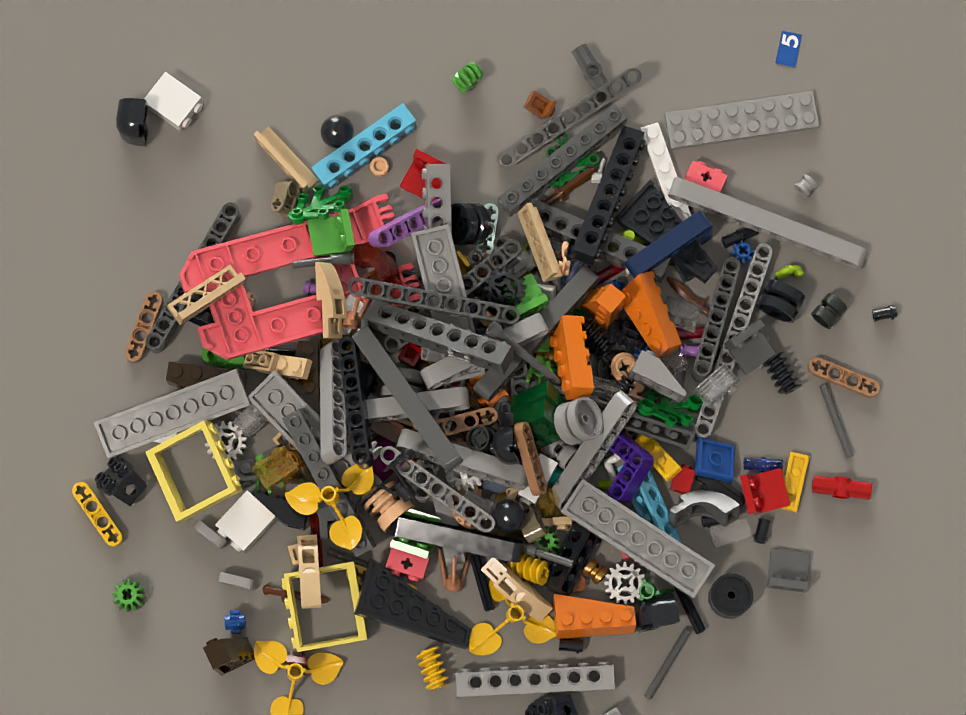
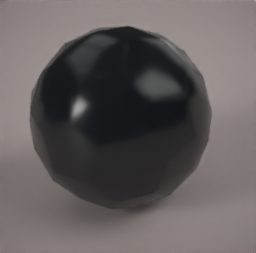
[320,115,354,149]
[492,499,527,534]

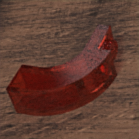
[353,244,400,298]

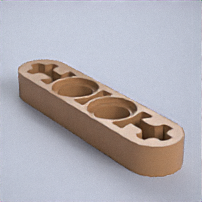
[125,292,163,363]
[808,357,880,398]
[436,407,498,437]
[514,422,547,496]

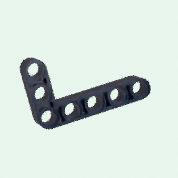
[624,211,713,278]

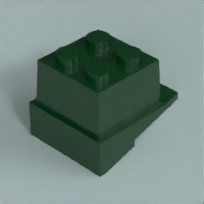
[510,380,564,450]

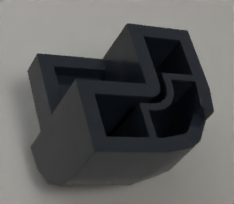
[116,98,148,147]
[636,592,680,633]

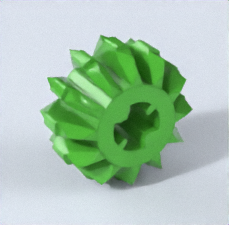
[452,62,484,93]
[531,527,560,560]
[111,578,146,612]

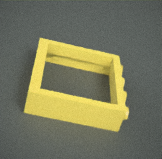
[145,420,243,522]
[282,562,368,652]

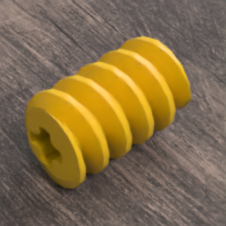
[506,554,549,586]
[416,646,450,690]

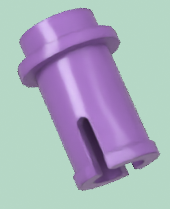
[303,280,316,295]
[679,344,704,359]

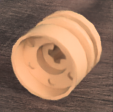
[363,481,415,533]

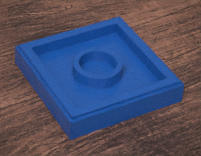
[695,437,735,483]

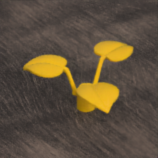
[285,464,374,550]
[469,579,556,656]
[254,641,343,715]

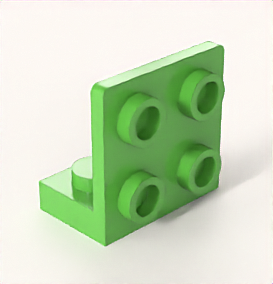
[307,209,355,256]
[504,274,549,322]
[390,508,442,559]

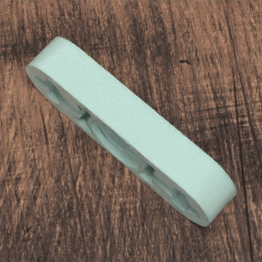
[476,203,499,257]

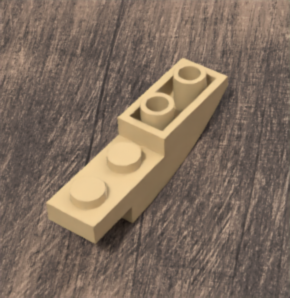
[315,262,347,339]
[243,351,312,380]
[297,535,321,609]
[481,558,554,622]

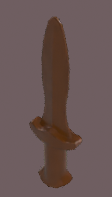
[541,167,595,205]
[667,277,717,321]
[262,584,328,603]

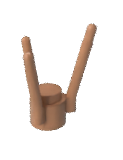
[342,285,370,330]
[437,547,471,591]

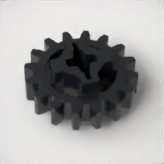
[484,266,527,307]
[609,317,647,351]

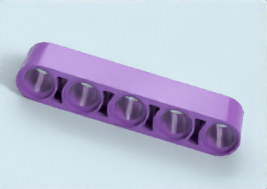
[368,199,452,247]

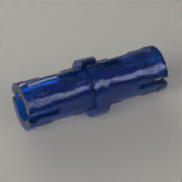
[743,457,783,472]

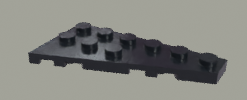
[615,179,717,284]
[354,558,472,649]

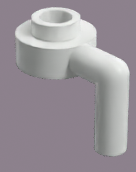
[603,449,628,480]

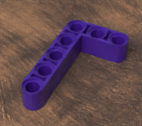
[609,431,654,503]

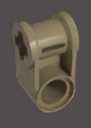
[270,181,300,218]
[522,504,548,544]

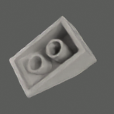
[627,350,687,403]

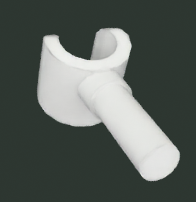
[591,158,606,183]

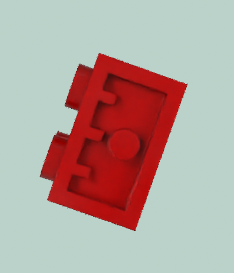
[400,149,446,200]
[740,468,791,515]

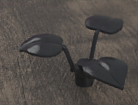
[354,449,416,513]

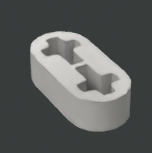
[193,519,227,549]
[218,572,256,591]

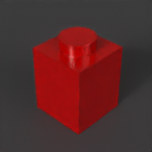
[398,343,422,370]
[669,464,695,494]

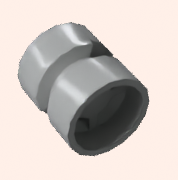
[543,439,578,470]

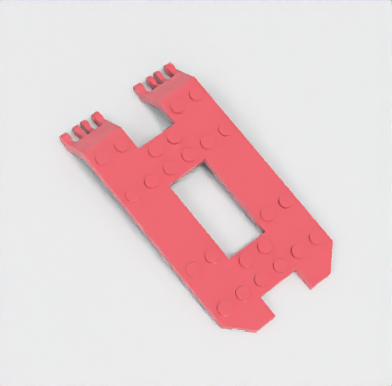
[179,193,421,360]

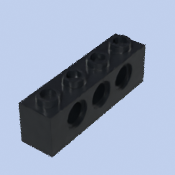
[542,521,600,596]

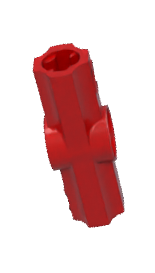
[811,475,872,500]

